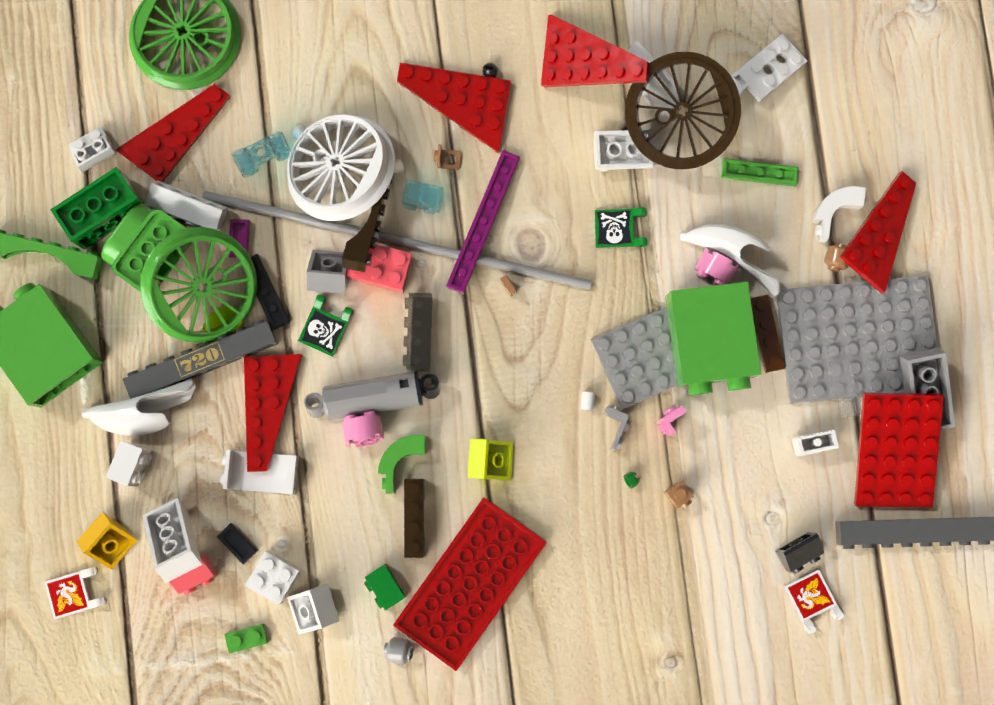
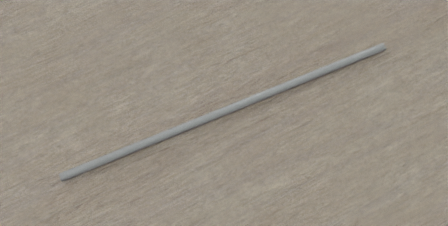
[202,191,592,290]

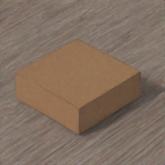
[500,275,516,297]

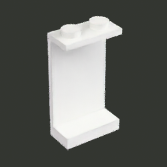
[220,450,299,495]

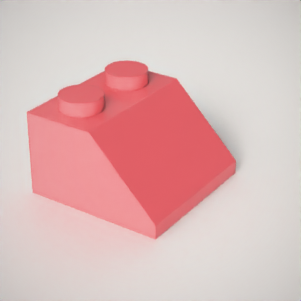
[169,554,218,595]

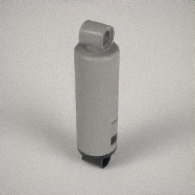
[304,371,440,420]

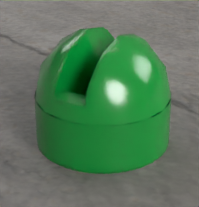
[623,472,640,489]

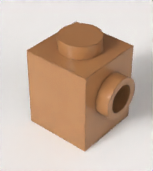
[664,481,694,509]

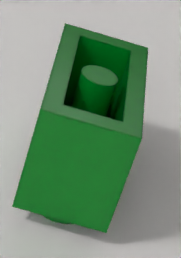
[364,564,406,611]

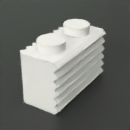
[792,429,839,456]

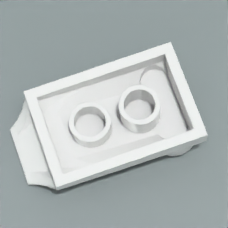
[593,130,659,172]

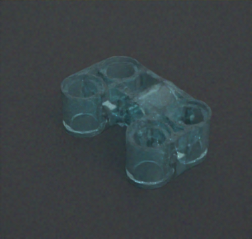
[232,132,291,177]

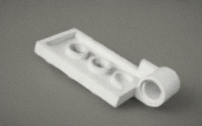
[731,34,807,102]

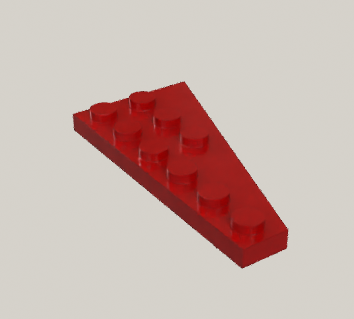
[115,84,231,182]
[244,354,302,472]

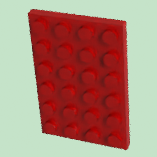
[854,392,944,508]

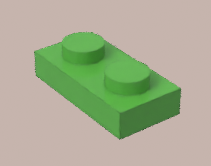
[224,624,268,653]

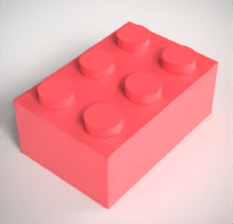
[346,244,413,293]

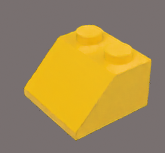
[76,512,138,570]

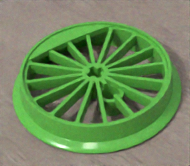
[129,0,241,90]
[140,227,257,343]

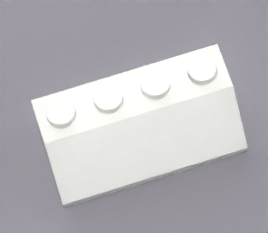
[627,41,689,121]

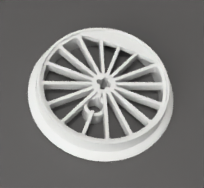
[287,114,395,221]

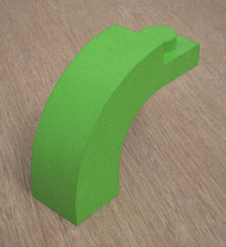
[378,435,426,493]

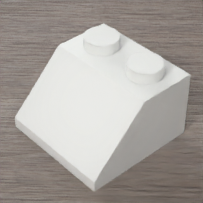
[287,584,339,634]

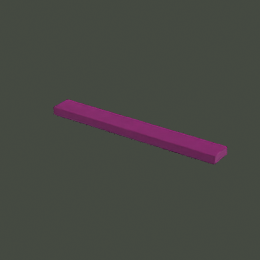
[446,150,520,295]

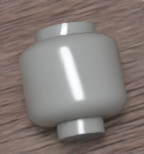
[383,637,414,665]

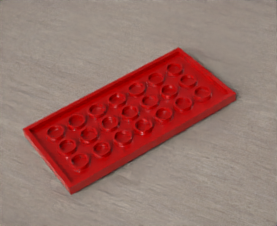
[393,497,547,671]

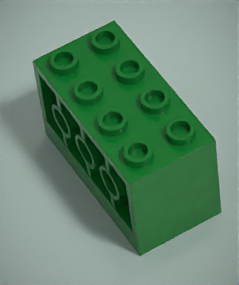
[50,167,145,250]

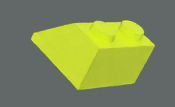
[468,439,514,481]

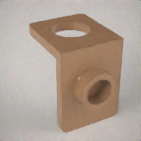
[434,144,461,170]

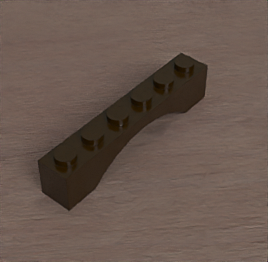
[342,165,394,272]

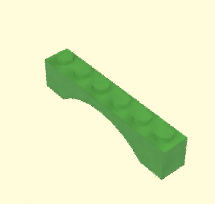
[0,229,103,281]

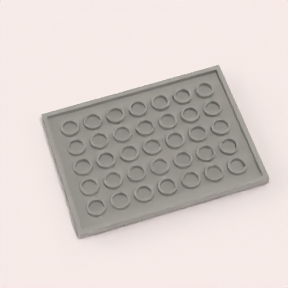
[776,275,937,404]

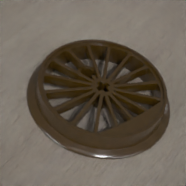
[625,52,741,170]

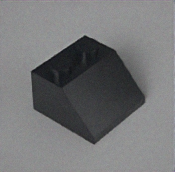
[775,532,824,573]

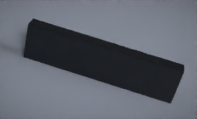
[251,254,291,330]

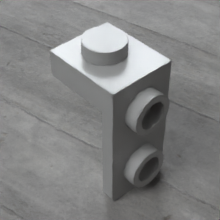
[603,405,631,452]

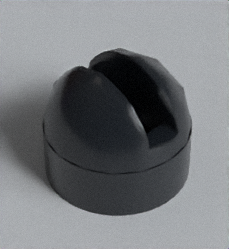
[482,63,497,78]

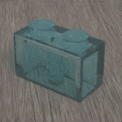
[401,179,444,214]

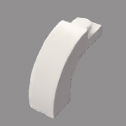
[812,186,866,243]

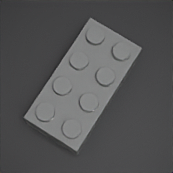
[900,348,955,430]

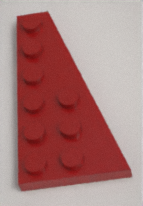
[840,171,916,294]

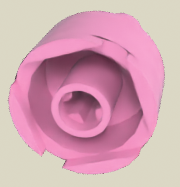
[695,248,739,285]
[342,411,384,447]

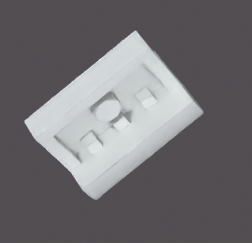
[68,126,116,172]

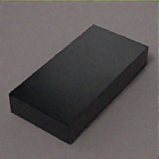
[216,523,258,565]

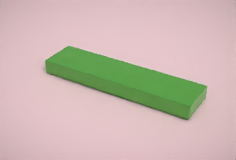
[721,158,799,187]

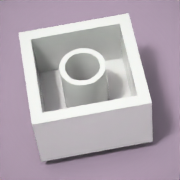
[105,441,152,486]
[245,550,302,606]

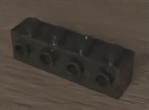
[403,293,433,372]

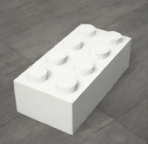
[142,498,202,583]

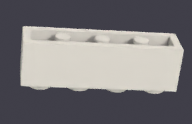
[145,181,228,230]

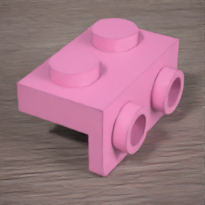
[658,405,686,436]

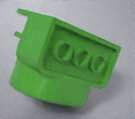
[101,204,192,291]

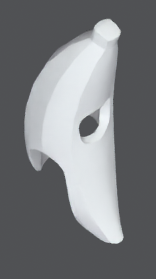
[680,224,780,299]
[82,378,196,436]

